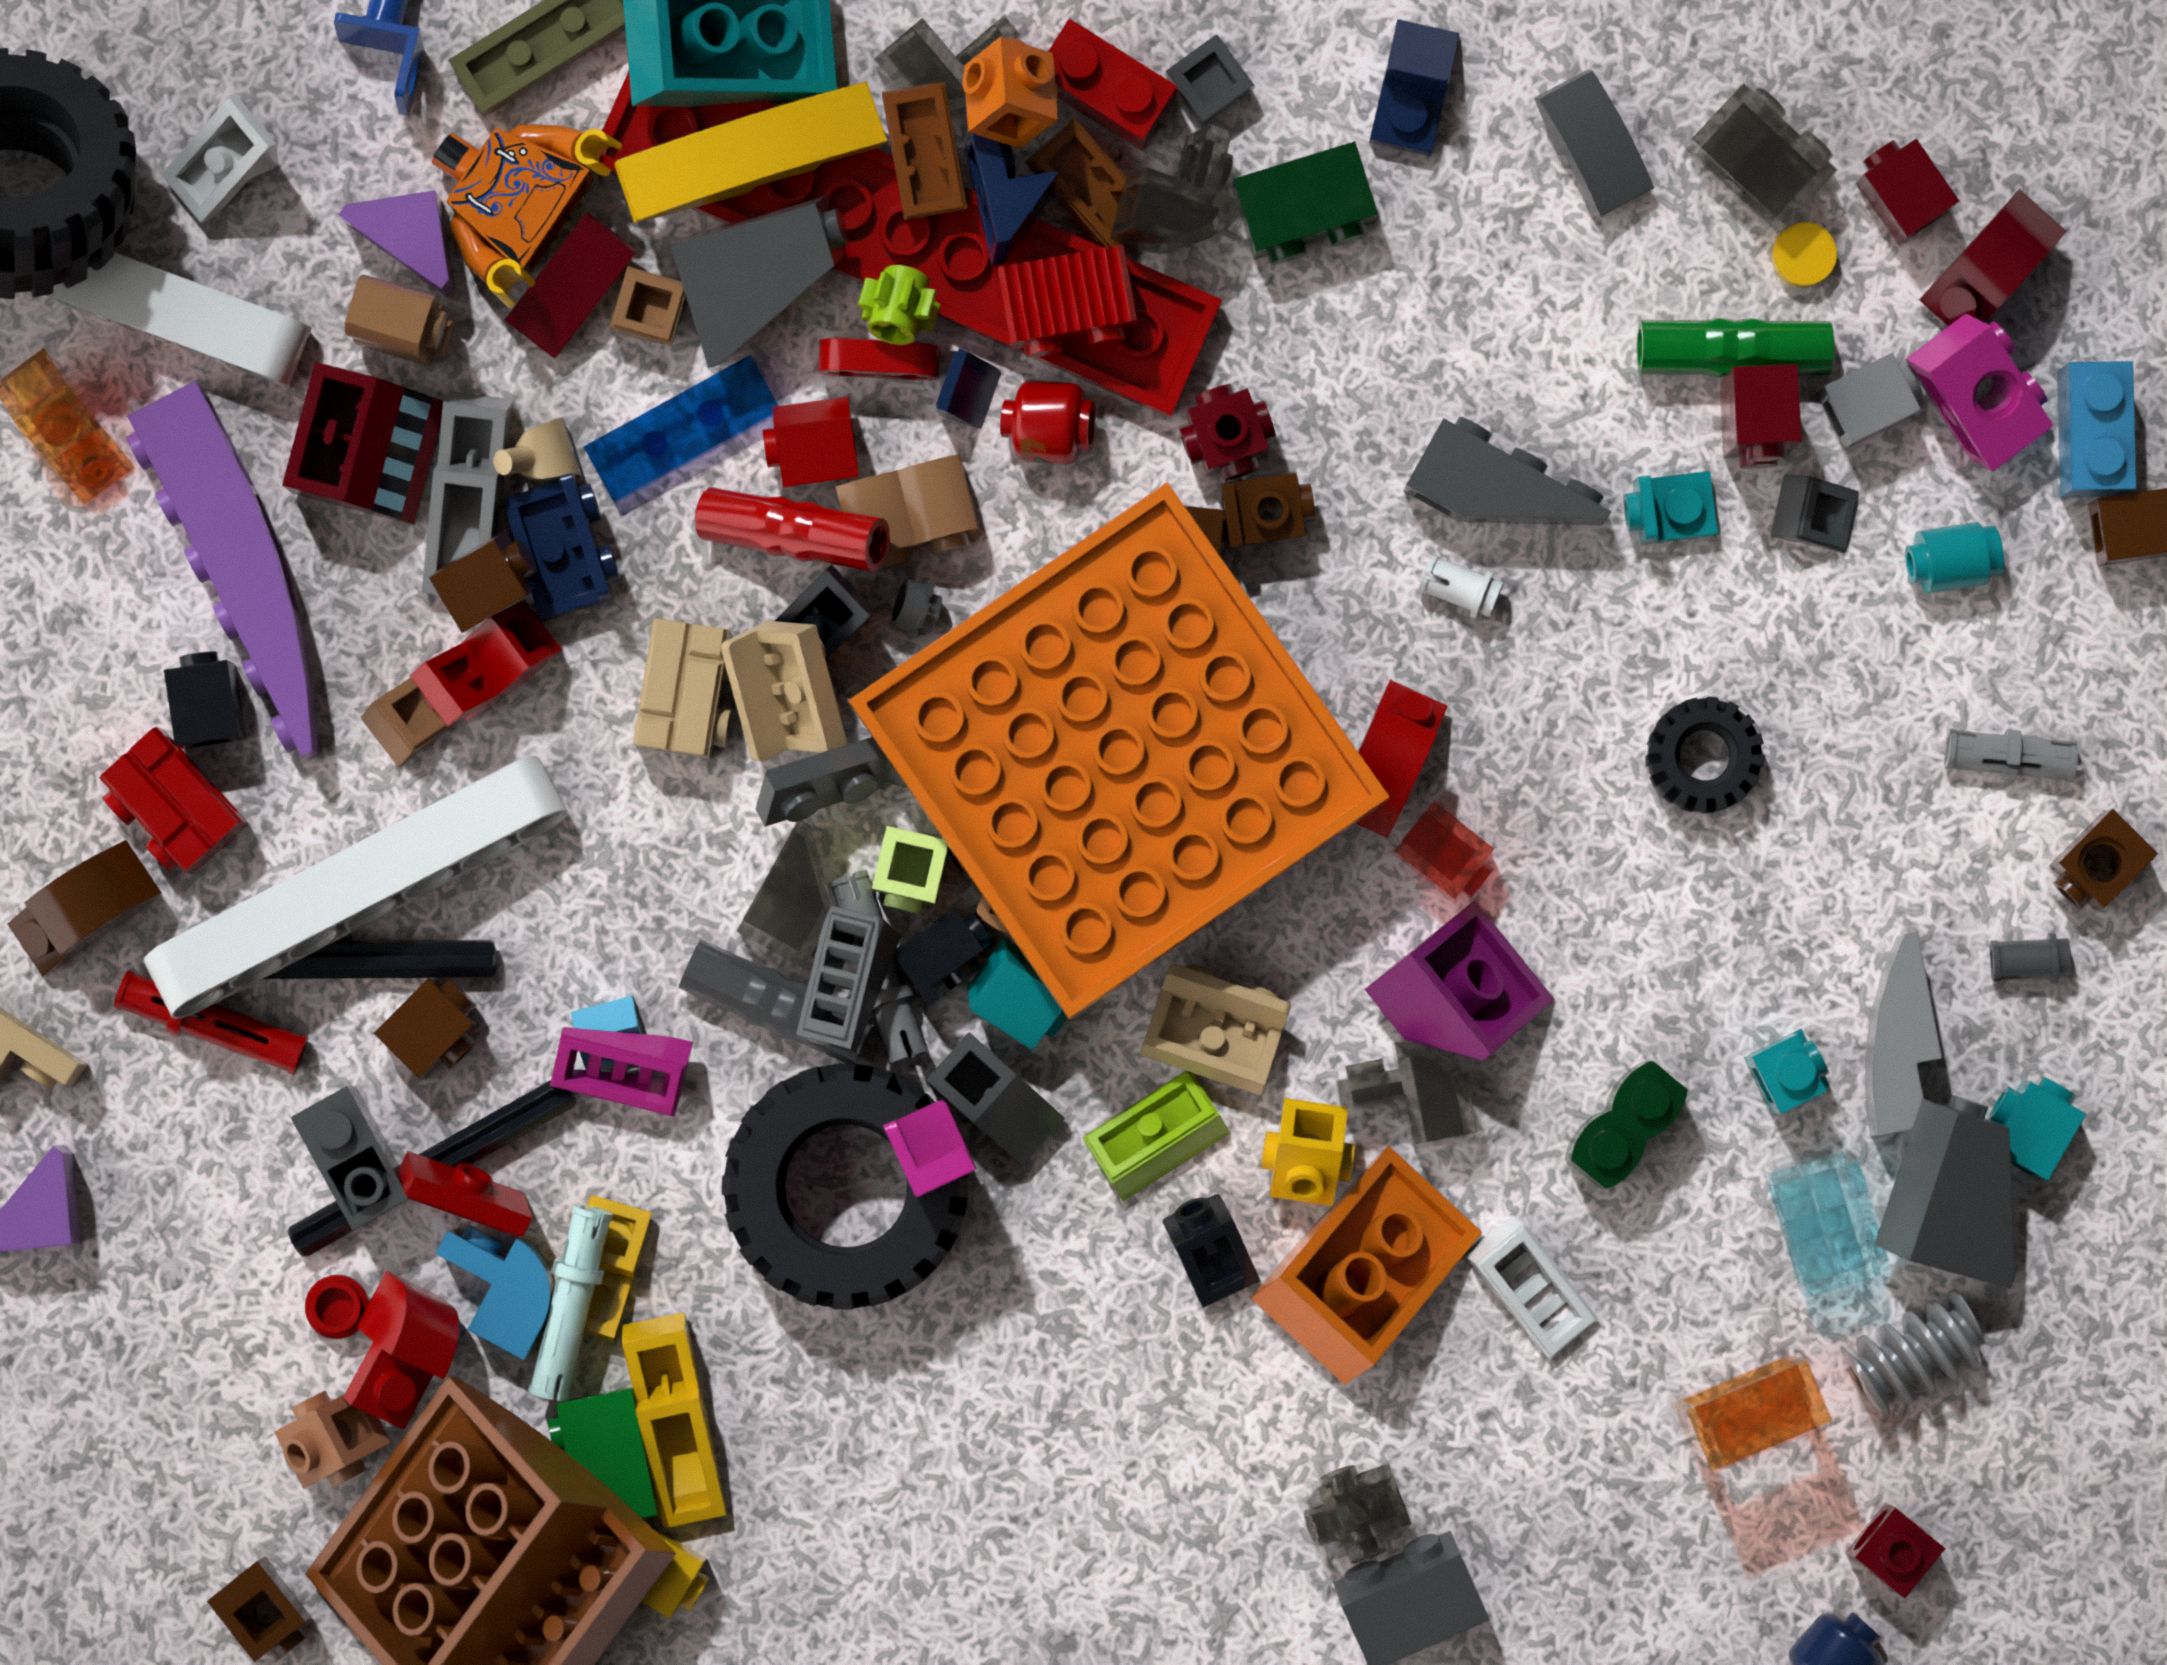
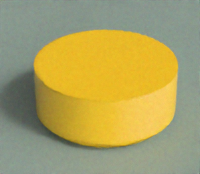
[1771,222,1837,288]

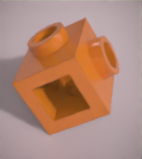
[962,36,1058,149]

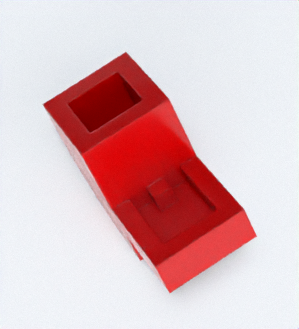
[410,600,562,727]
[1355,679,1448,838]
[343,1270,459,1430]

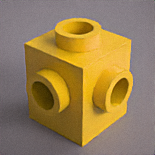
[1260,1098,1355,1206]

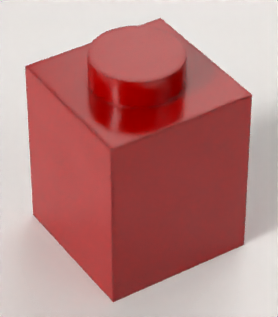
[763,396,859,487]

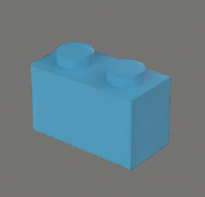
[2057,361,2136,497]

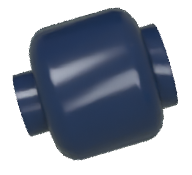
[1789,1612,1884,1665]

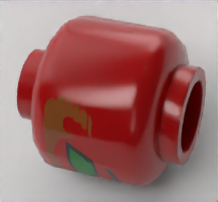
[1000,379,1096,465]

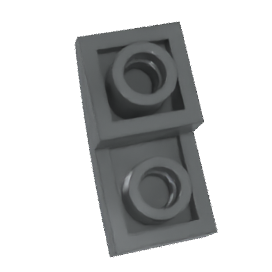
[1534,69,1654,217]

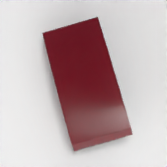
[504,212,638,359]

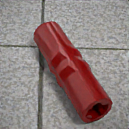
[695,487,890,571]

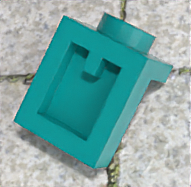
[1623,471,1718,545]

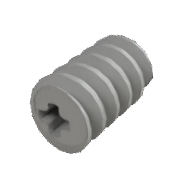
[1840,1289,1986,1416]

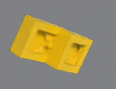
[583,1194,652,1343]

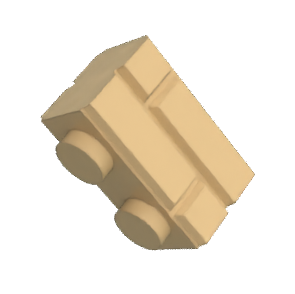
[633,618,732,759]

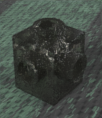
[1304,1463,1412,1564]

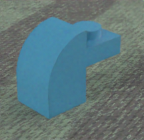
[435,1225,555,1360]

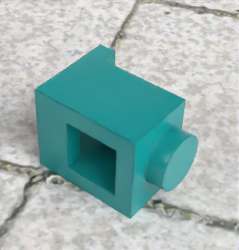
[1744,1029,1830,1114]

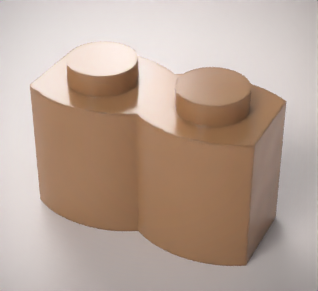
[344,274,454,366]
[835,454,980,571]

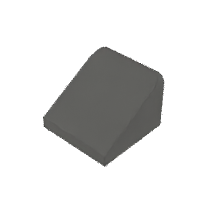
[1771,475,1858,553]

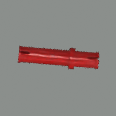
[114,970,309,1075]

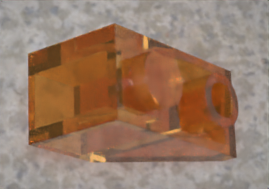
[0,348,135,504]

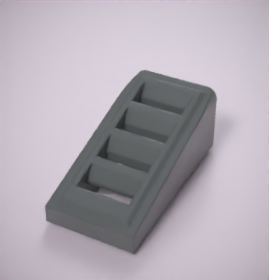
[796,906,901,1053]

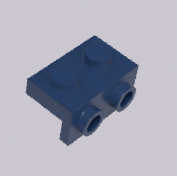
[502,472,621,622]

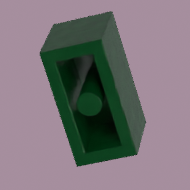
[1232,141,1378,265]

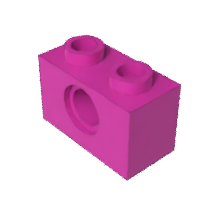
[1905,313,2054,472]

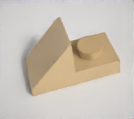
[0,1007,88,1089]

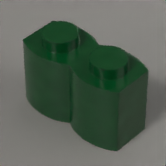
[1565,1061,1688,1189]

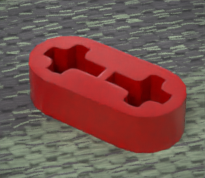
[818,338,940,381]

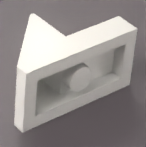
[161,95,279,223]

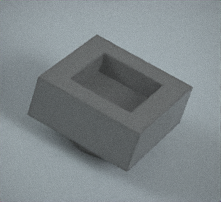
[1165,34,1254,126]

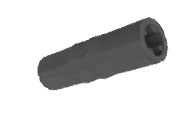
[678,939,876,1064]

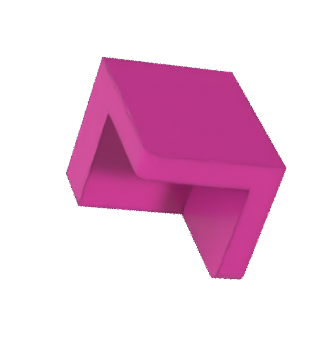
[883,1100,977,1197]

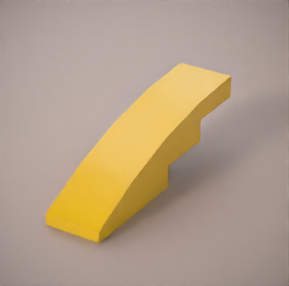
[614,81,888,224]

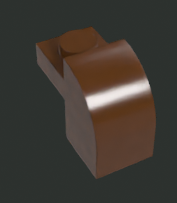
[7,840,162,977]

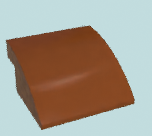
[305,1376,676,1665]

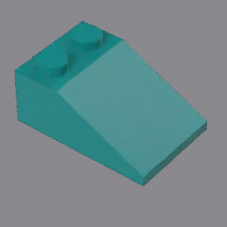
[623,0,837,107]

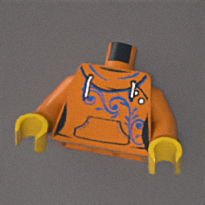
[432,124,622,308]

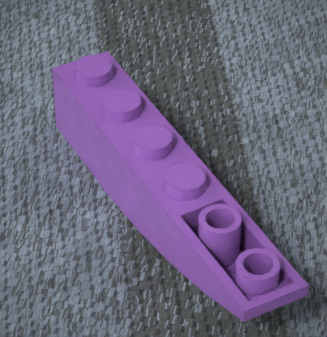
[126,381,320,760]

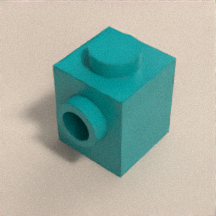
[967,938,1067,1050]
[1988,1077,2086,1181]

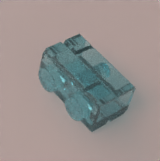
[1764,1151,1887,1297]

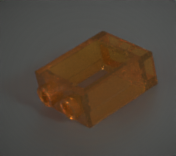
[1671,1354,1832,1471]

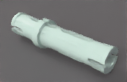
[528,1204,614,1402]

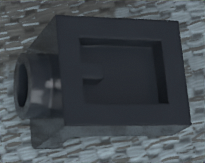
[1162,1194,1261,1308]

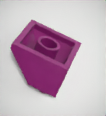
[1364,900,1555,1060]

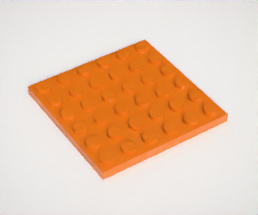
[848,482,1390,1021]

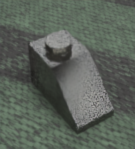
[736,821,835,970]

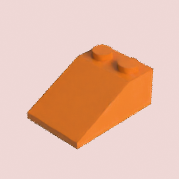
[1251,1146,1482,1385]

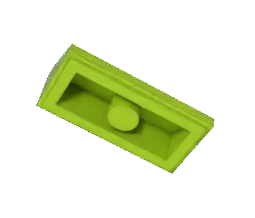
[1082,1071,1230,1201]

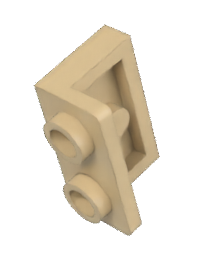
[721,621,848,762]
[1139,964,1292,1096]

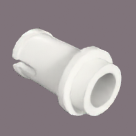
[1418,554,1504,619]

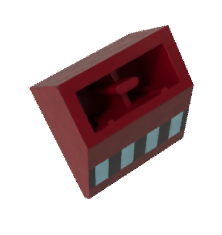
[282,362,443,525]

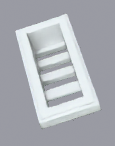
[1464,1215,1599,1360]

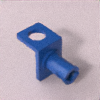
[334,0,424,116]

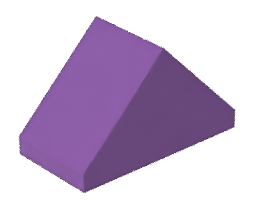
[338,190,455,297]
[0,1145,82,1252]

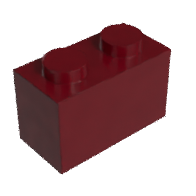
[1720,364,1802,469]

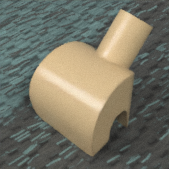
[493,417,581,484]

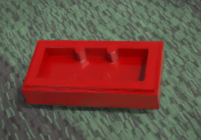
[399,1151,532,1238]

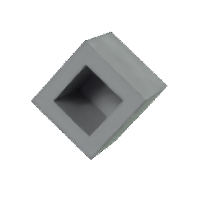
[1816,353,1923,450]

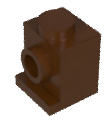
[1219,471,1316,548]
[206,1556,312,1662]

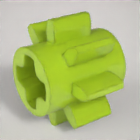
[857,265,940,345]

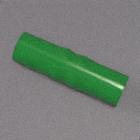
[1636,318,1834,378]

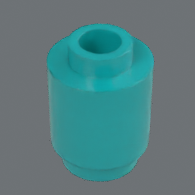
[1905,522,2004,594]

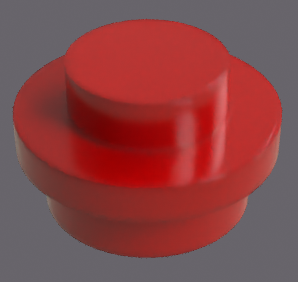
[305,1275,370,1339]

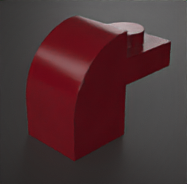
[1919,189,2067,326]

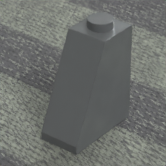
[670,196,849,368]
[1874,1094,2015,1289]

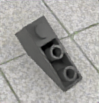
[1403,417,1612,526]

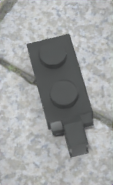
[755,737,907,827]

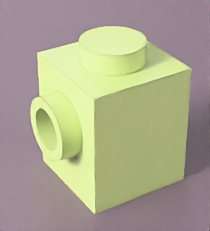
[872,826,950,914]

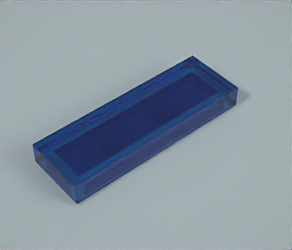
[583,355,779,504]

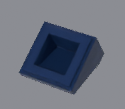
[936,349,1001,429]

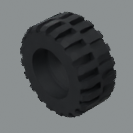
[0,48,136,299]
[722,1064,969,1310]

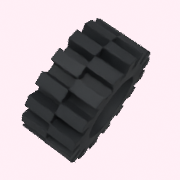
[1645,696,1765,814]

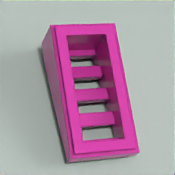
[550,1027,693,1117]

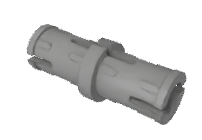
[1944,728,2078,782]

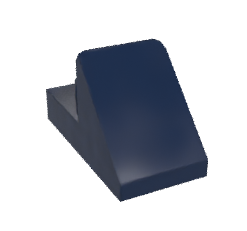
[1369,19,1459,157]
[964,132,1058,266]

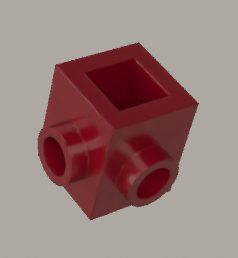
[1179,384,1276,481]

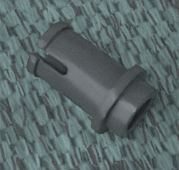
[1989,932,2072,984]

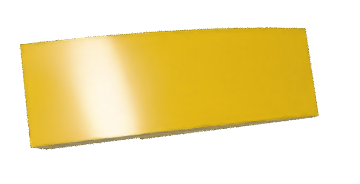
[622,1312,726,1529]

